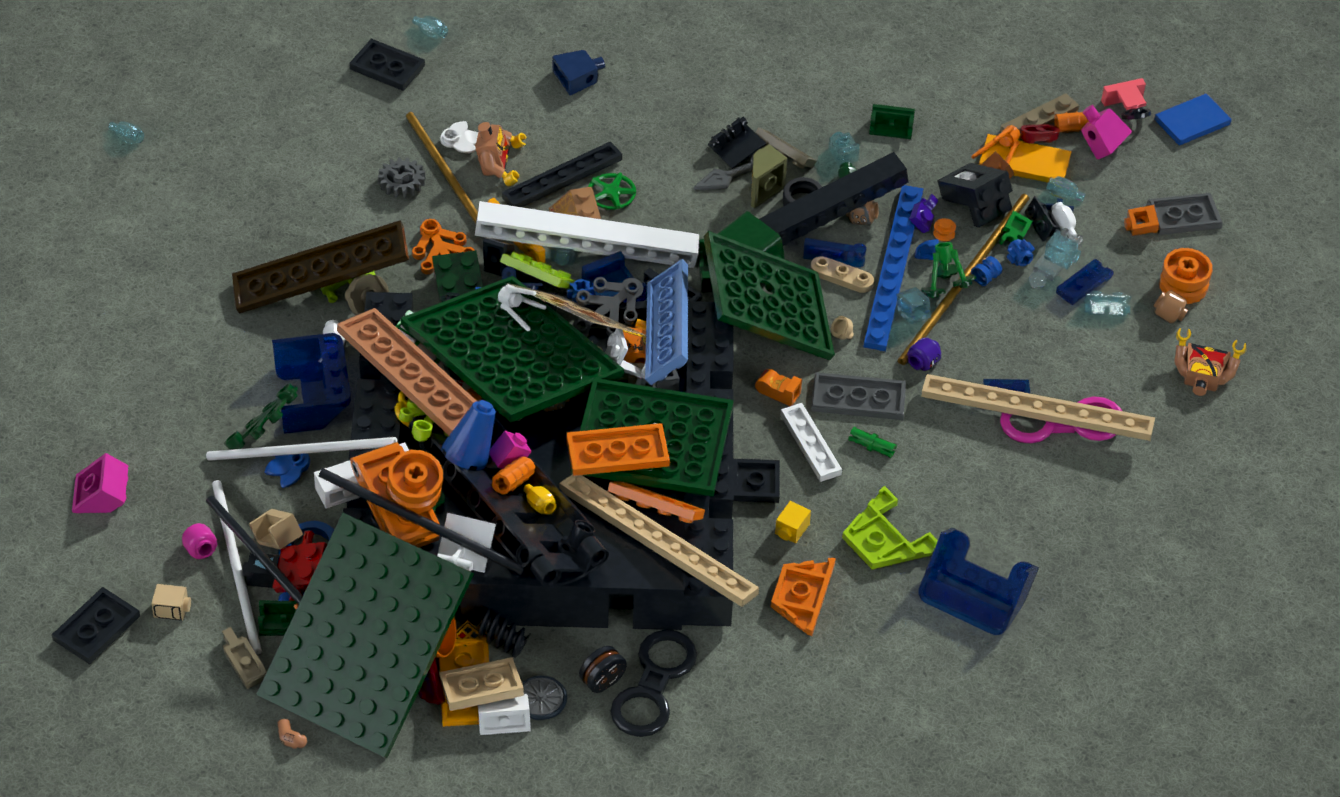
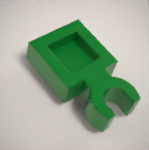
[999,210,1032,245]

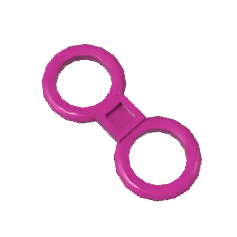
[1000,396,1122,444]

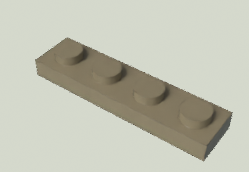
[1000,93,1080,140]

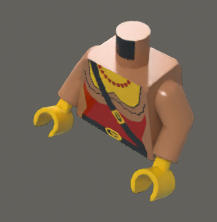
[475,122,527,186]
[1175,328,1246,396]

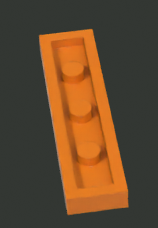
[608,481,705,523]

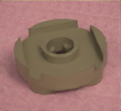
[345,274,389,316]

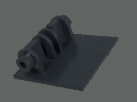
[708,117,766,169]

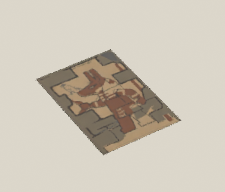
[507,283,647,336]

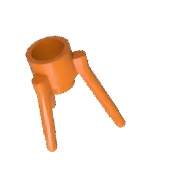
[971,125,1020,164]

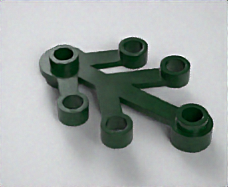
[224,383,298,450]

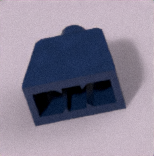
[552,50,605,95]

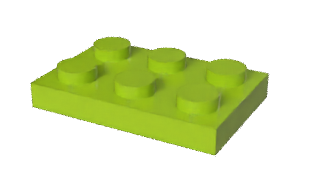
[500,252,576,289]

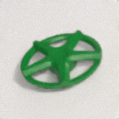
[588,172,636,210]

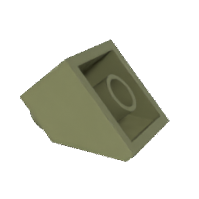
[751,144,787,208]

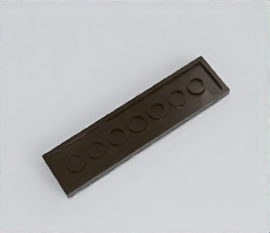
[232,220,409,314]

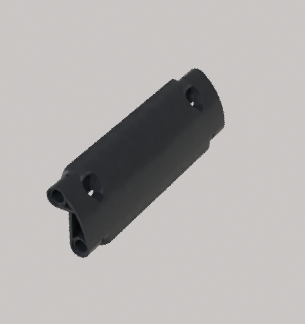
[409,415,609,587]

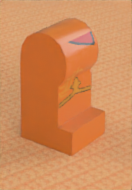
[755,369,802,406]

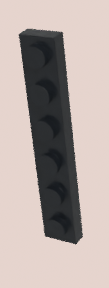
[502,141,623,208]

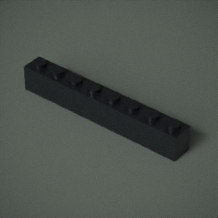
[759,152,909,246]

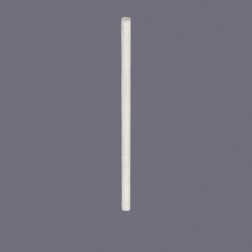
[206,437,397,461]
[212,480,262,654]

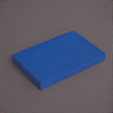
[1154,93,1232,146]

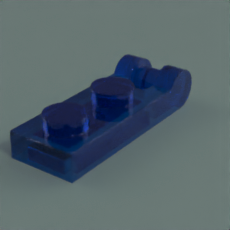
[803,238,867,267]
[1056,259,1114,305]

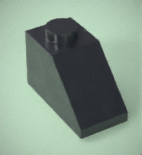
[483,238,515,277]

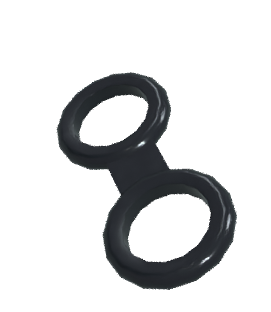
[610,629,697,737]

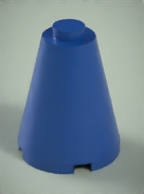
[441,400,495,470]

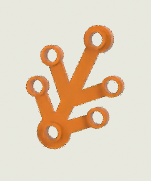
[412,219,475,275]

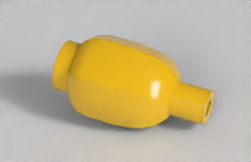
[523,484,556,514]

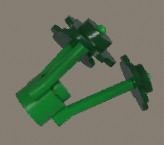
[921,242,976,298]

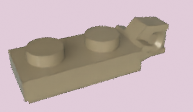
[222,627,267,689]

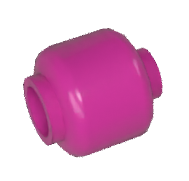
[182,523,217,559]

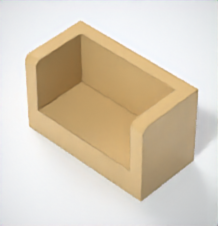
[249,509,303,550]

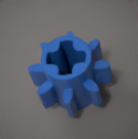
[1006,239,1035,266]
[567,279,595,304]

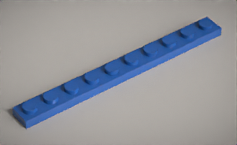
[863,185,924,352]

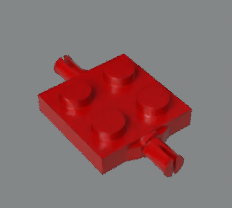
[272,530,327,601]

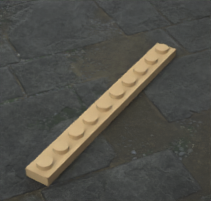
[922,374,1155,441]
[559,474,759,607]

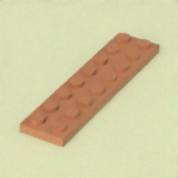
[337,308,477,435]

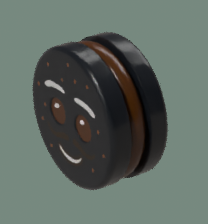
[579,646,627,693]

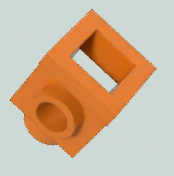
[1124,205,1159,236]

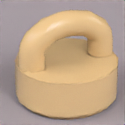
[831,316,854,340]

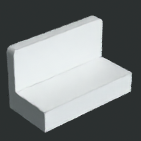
[478,694,531,735]

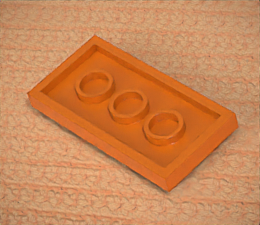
[566,423,670,476]

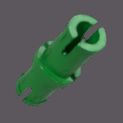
[848,427,897,458]

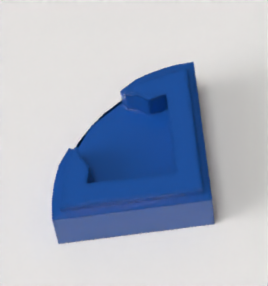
[915,239,939,260]

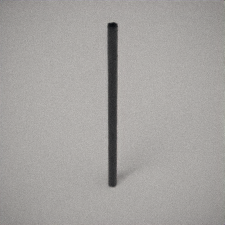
[318,468,524,575]
[206,496,303,605]

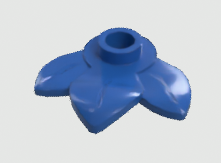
[265,453,310,488]

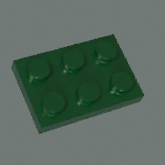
[432,250,483,303]

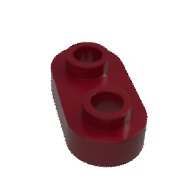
[1020,124,1060,144]

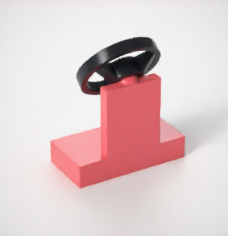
[1101,78,1151,120]

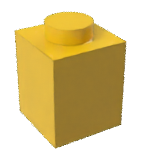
[775,501,811,544]

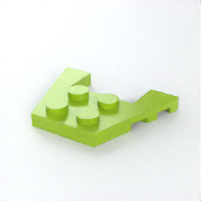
[842,486,943,569]

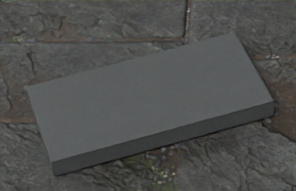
[811,372,906,420]

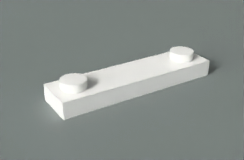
[781,403,842,482]

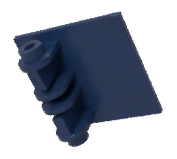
[502,266,543,290]

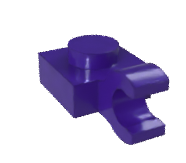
[909,194,938,233]

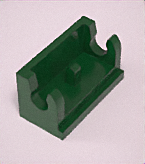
[869,104,915,140]
[258,600,297,636]

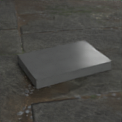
[1147,193,1223,235]

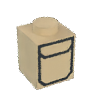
[152,584,191,621]

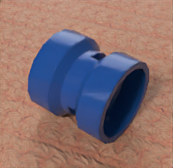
[971,256,1002,286]

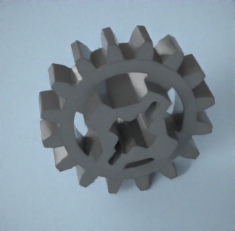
[378,157,426,198]

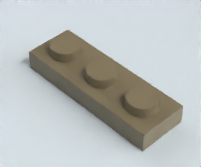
[755,128,816,169]

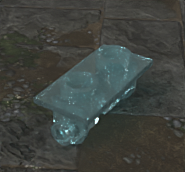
[1083,291,1131,316]

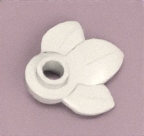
[440,121,478,153]

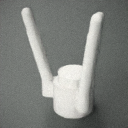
[498,284,546,331]

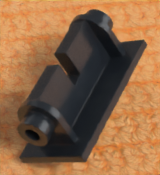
[1025,196,1060,242]

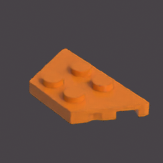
[771,558,836,636]

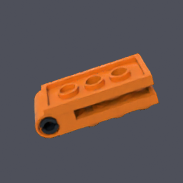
[350,442,440,548]

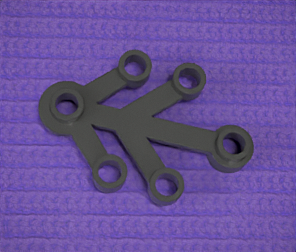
[572,277,643,337]

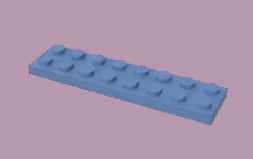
[645,259,688,385]

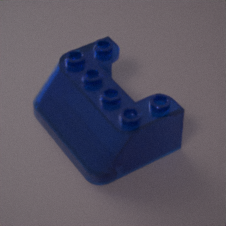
[272,333,351,434]
[918,527,1039,635]

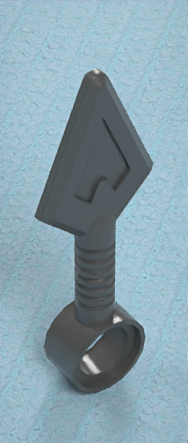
[694,155,753,190]

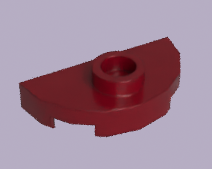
[418,658,446,705]

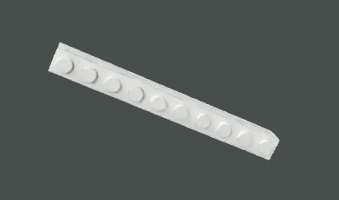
[475,201,699,268]

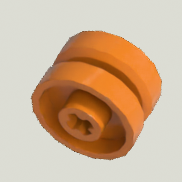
[1159,248,1213,304]
[387,450,443,514]

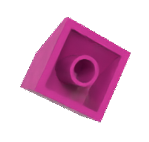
[72,453,129,513]

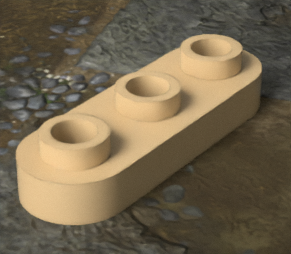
[810,256,874,293]

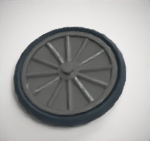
[522,675,567,720]

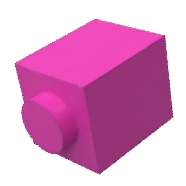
[489,431,532,469]

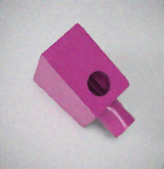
[1081,105,1132,159]

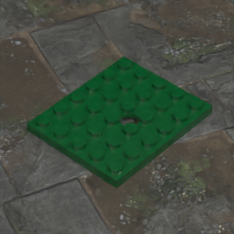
[703,231,835,360]
[570,378,734,497]

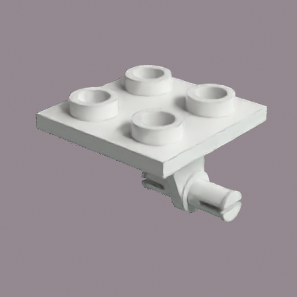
[605,328,646,386]
[437,513,496,573]

